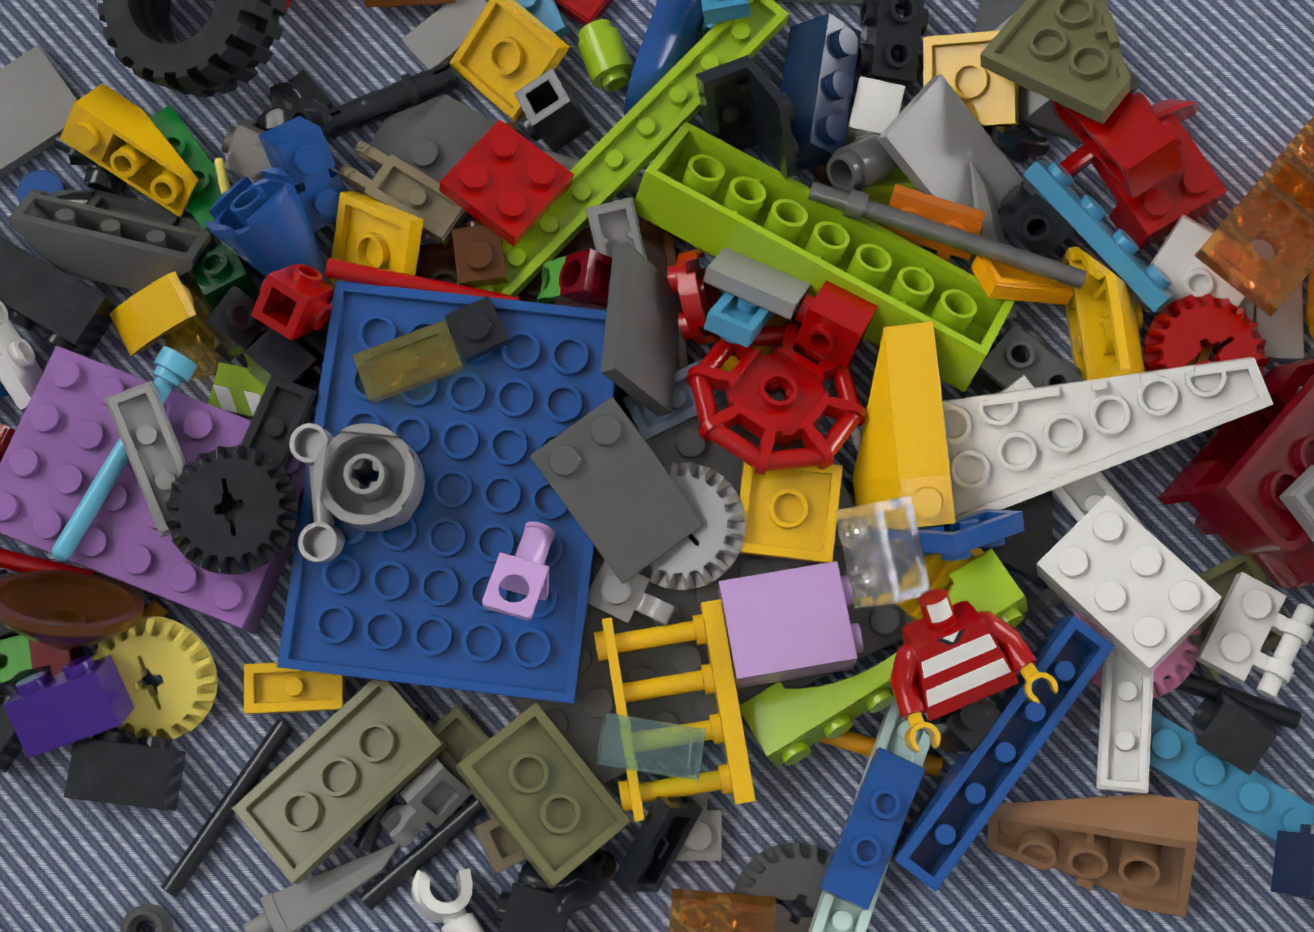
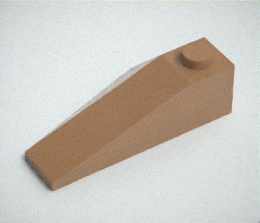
[987,794,1199,917]

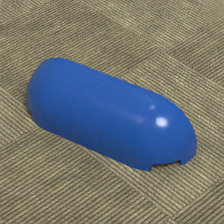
[624,0,704,116]

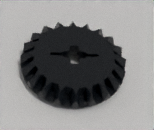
[165,444,298,575]

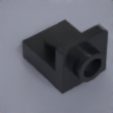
[206,286,265,362]

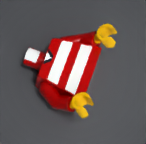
[889,589,1058,753]

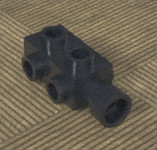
[855,0,929,90]

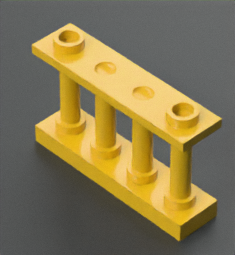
[594,599,756,822]

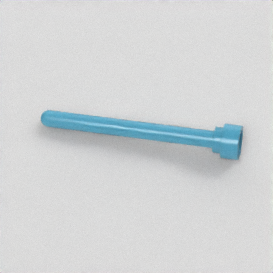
[52,346,198,561]

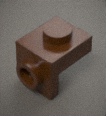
[451,220,508,288]

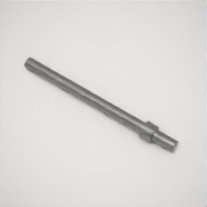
[808,181,1087,289]

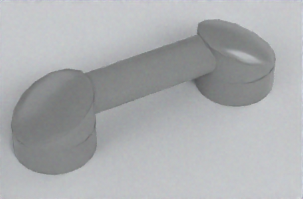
[290,423,345,563]

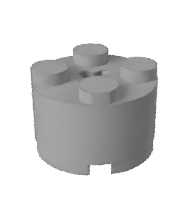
[313,423,425,532]

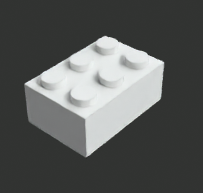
[1036,494,1222,677]

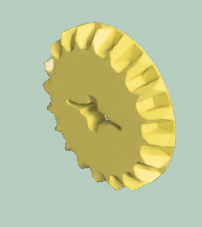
[92,616,218,740]

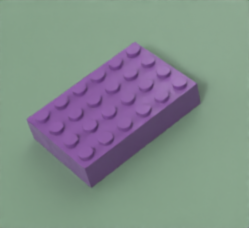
[0,346,308,635]

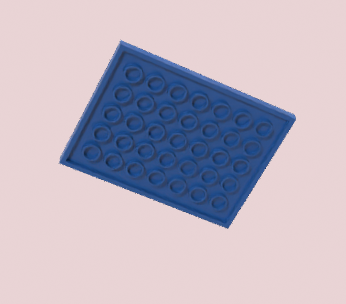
[277,281,616,704]

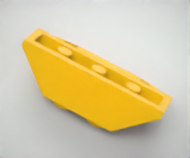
[1059,247,1147,380]

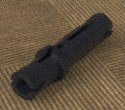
[328,61,459,139]

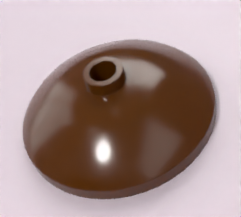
[0,570,145,650]

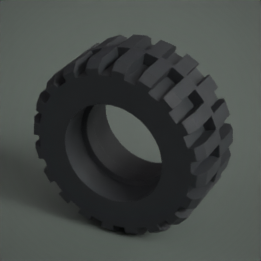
[98,0,286,97]

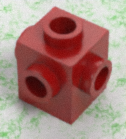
[251,264,335,340]

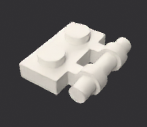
[1195,572,1314,699]

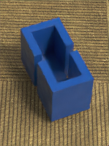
[258,116,346,232]

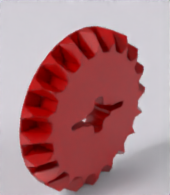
[1143,293,1269,380]

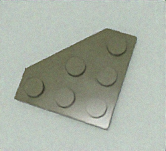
[980,0,1131,124]

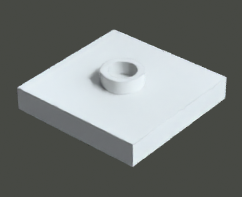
[1133,214,1267,313]

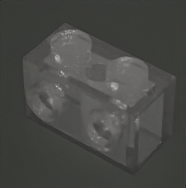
[835,495,931,608]

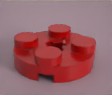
[667,249,720,346]

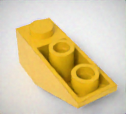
[60,83,199,217]

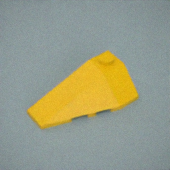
[853,321,956,529]

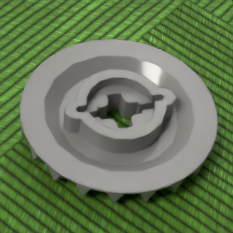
[639,462,746,590]

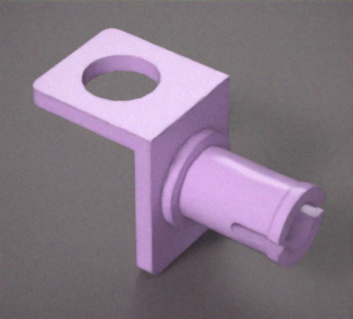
[482,522,555,620]

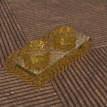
[164,282,220,380]
[352,320,464,404]

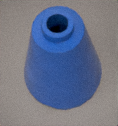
[206,167,329,282]

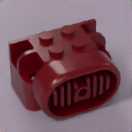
[1158,358,1314,589]

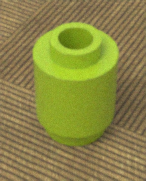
[577,19,634,92]

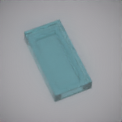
[596,713,706,781]

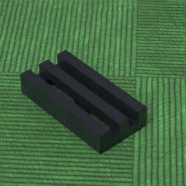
[613,796,703,892]

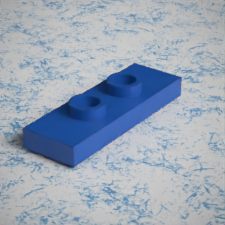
[818,747,925,911]

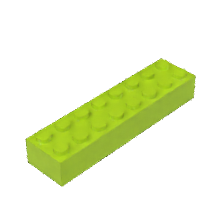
[634,121,1015,392]

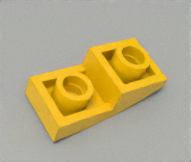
[109,271,197,356]

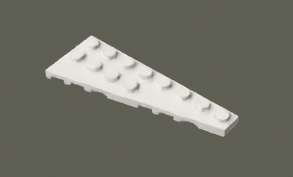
[851,357,1273,518]

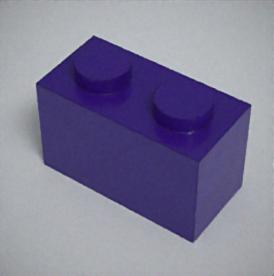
[3,655,135,758]

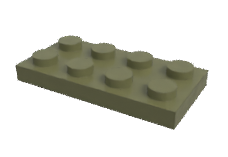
[232,679,447,884]

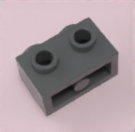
[973,324,1085,394]

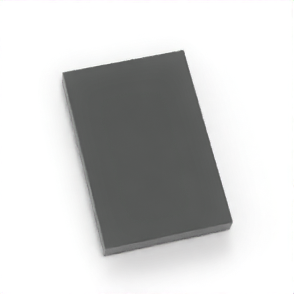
[601,242,681,417]

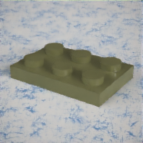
[455,702,631,889]

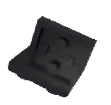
[696,55,799,179]

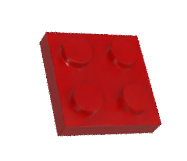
[439,119,574,247]

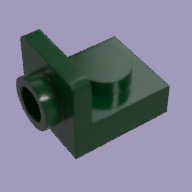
[191,243,260,310]

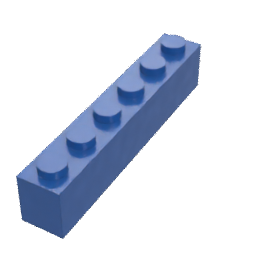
[891,615,1115,892]

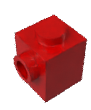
[795,280,878,367]

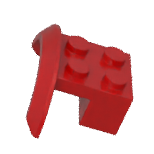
[1060,99,1227,253]

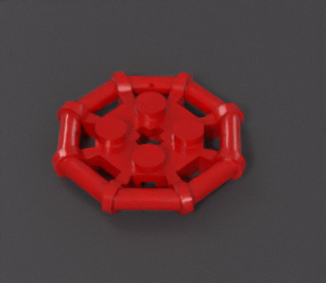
[686,321,867,476]

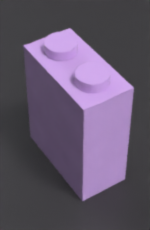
[718,561,864,689]

